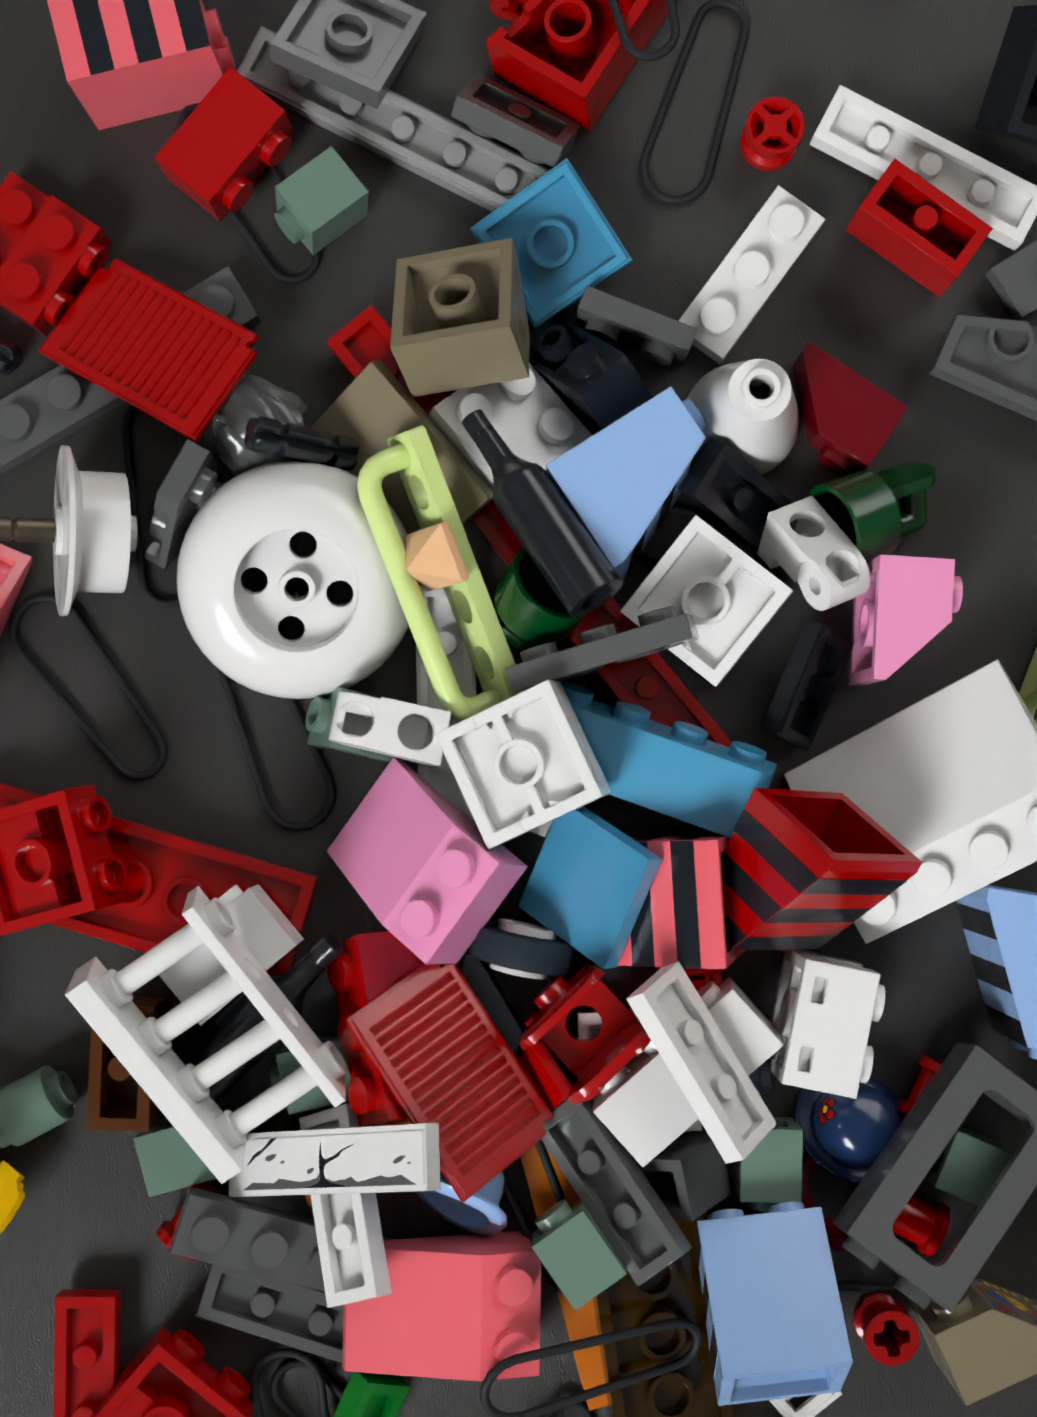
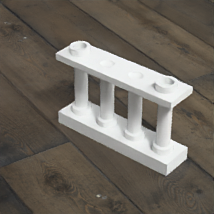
[65,886,349,1184]

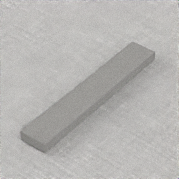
[237,26,550,212]

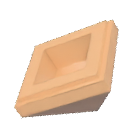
[406,521,469,592]

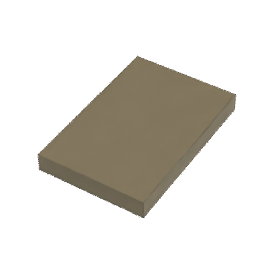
[310,360,493,534]

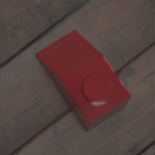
[793,341,909,476]

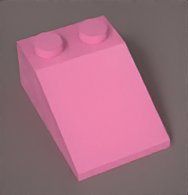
[327,757,528,964]

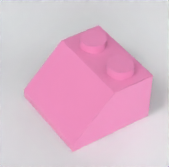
[849,554,963,686]

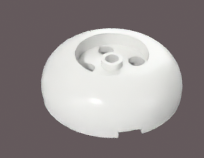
[177,460,409,699]

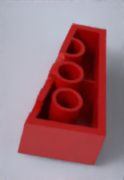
[485,0,677,131]

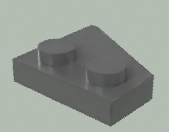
[144,439,223,570]

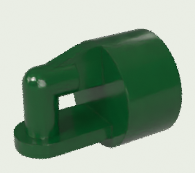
[807,462,936,562]
[494,547,587,651]

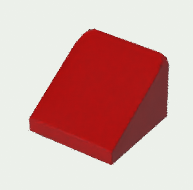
[518,1041,573,1112]

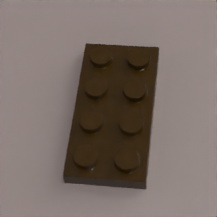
[593,1213,734,1417]

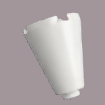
[687,359,799,475]

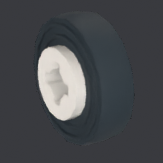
[469,919,578,980]

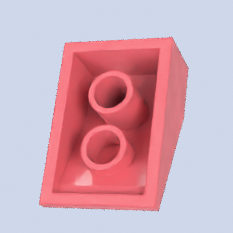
[342,1231,541,1382]

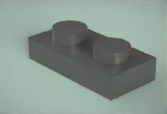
[451,73,581,167]
[576,285,698,366]

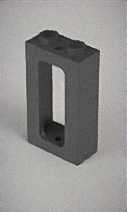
[832,1043,1037,1313]

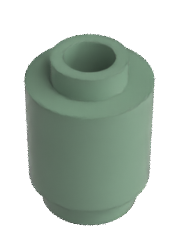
[0,1065,78,1148]

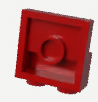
[0,171,112,337]
[0,784,128,936]
[90,1326,252,1417]

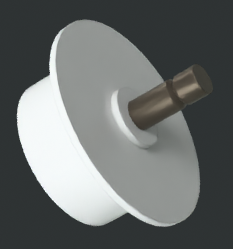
[0,445,137,616]

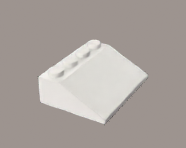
[784,659,1037,944]

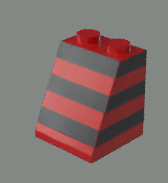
[721,788,922,952]

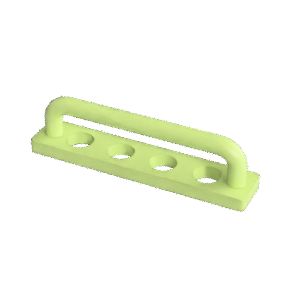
[357,425,523,720]

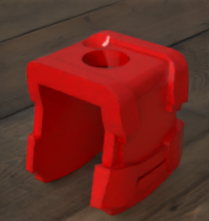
[519,963,651,1105]

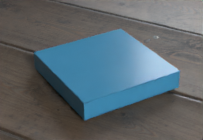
[470,158,633,329]
[518,806,662,969]

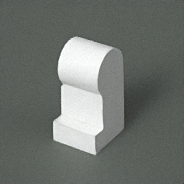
[757,496,871,611]
[328,692,451,767]

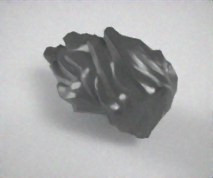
[211,374,307,477]

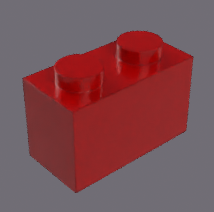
[154,66,294,222]
[845,158,993,298]

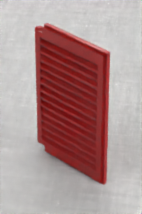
[38,259,258,442]
[345,964,553,1202]

